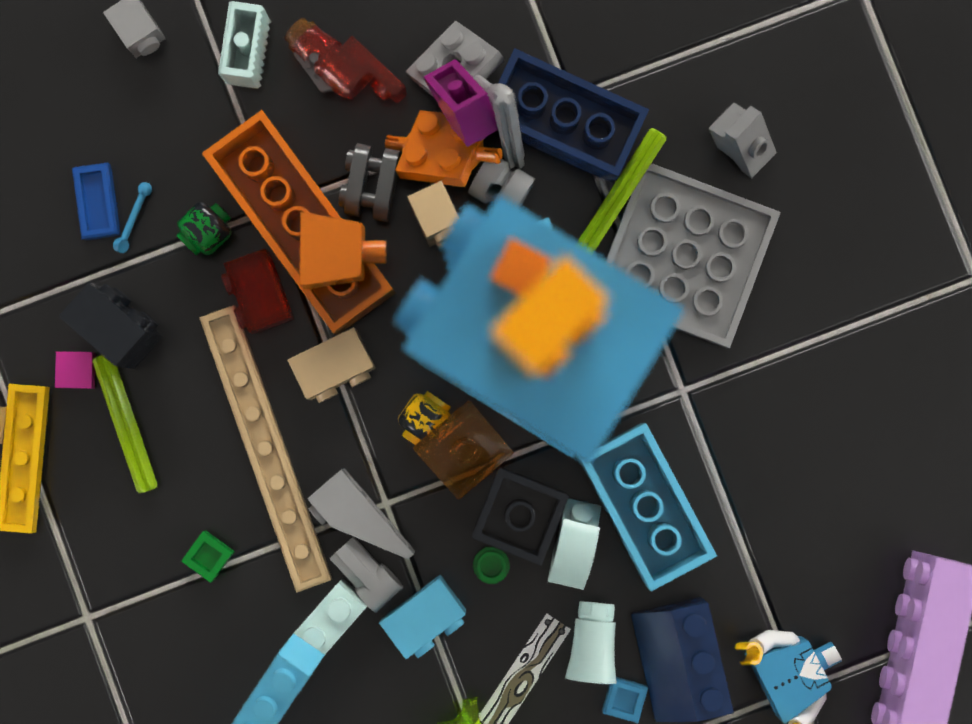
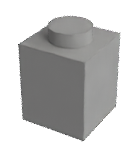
[103,0,166,58]

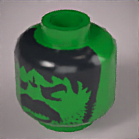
[177,202,232,256]

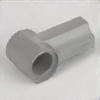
[329,536,404,613]

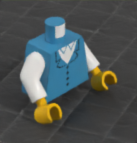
[735,630,842,724]

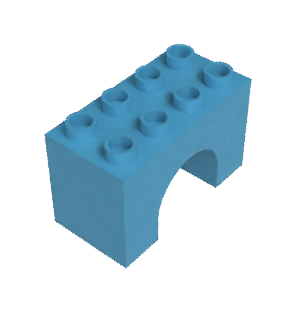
[394,195,685,465]

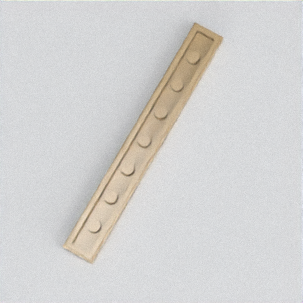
[199,305,332,593]

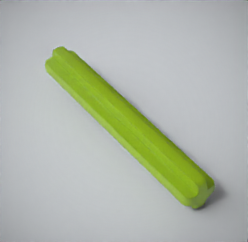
[577,128,666,253]
[92,355,158,493]

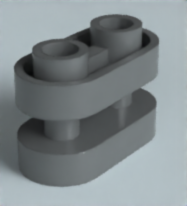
[338,143,401,222]

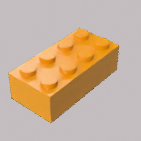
[490,255,610,380]

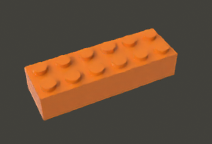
[202,110,395,335]

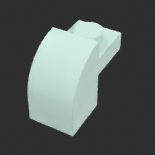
[548,498,601,590]

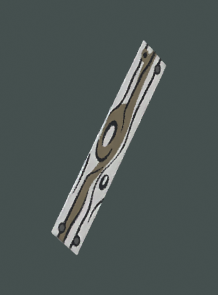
[473,613,571,724]

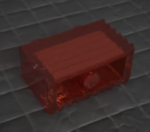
[221,248,294,334]

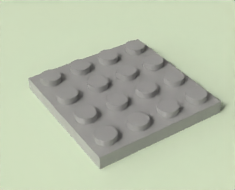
[606,163,781,349]

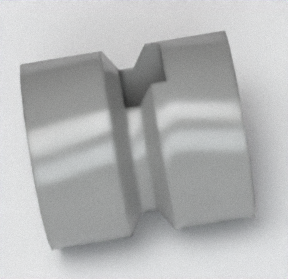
[468,159,536,207]

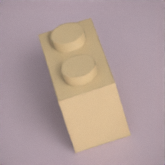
[407,180,458,248]
[287,327,376,403]

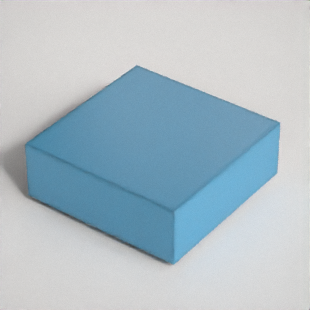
[602,677,648,723]

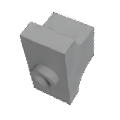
[708,103,777,178]

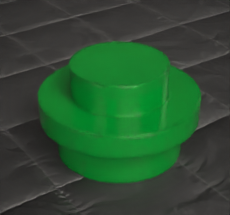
[473,547,510,584]

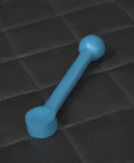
[113,182,152,253]

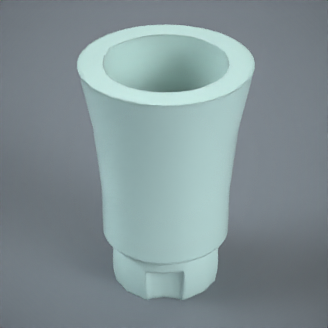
[565,601,617,684]

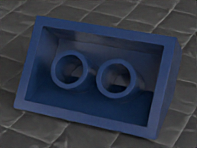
[630,597,734,722]

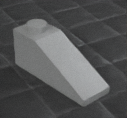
[307,468,415,559]

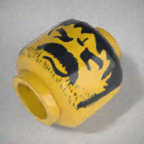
[398,391,453,447]

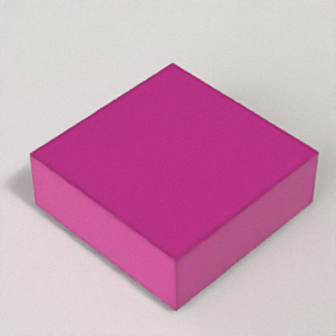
[55,351,96,389]

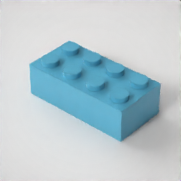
[578,423,717,591]

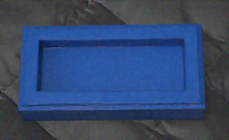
[72,162,121,241]

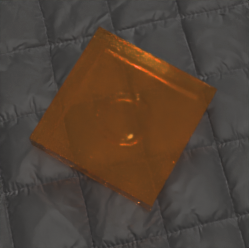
[413,400,514,500]

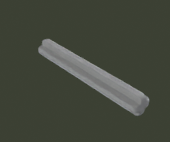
[493,88,525,169]

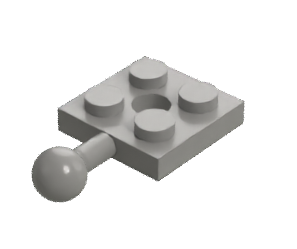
[405,20,510,110]

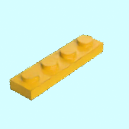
[0,384,50,533]

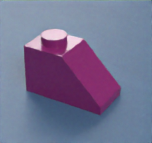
[424,59,498,147]

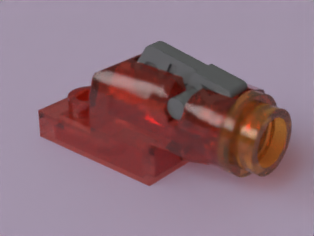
[285,18,407,104]

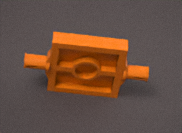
[385,110,503,187]

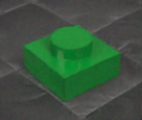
[181,530,235,583]

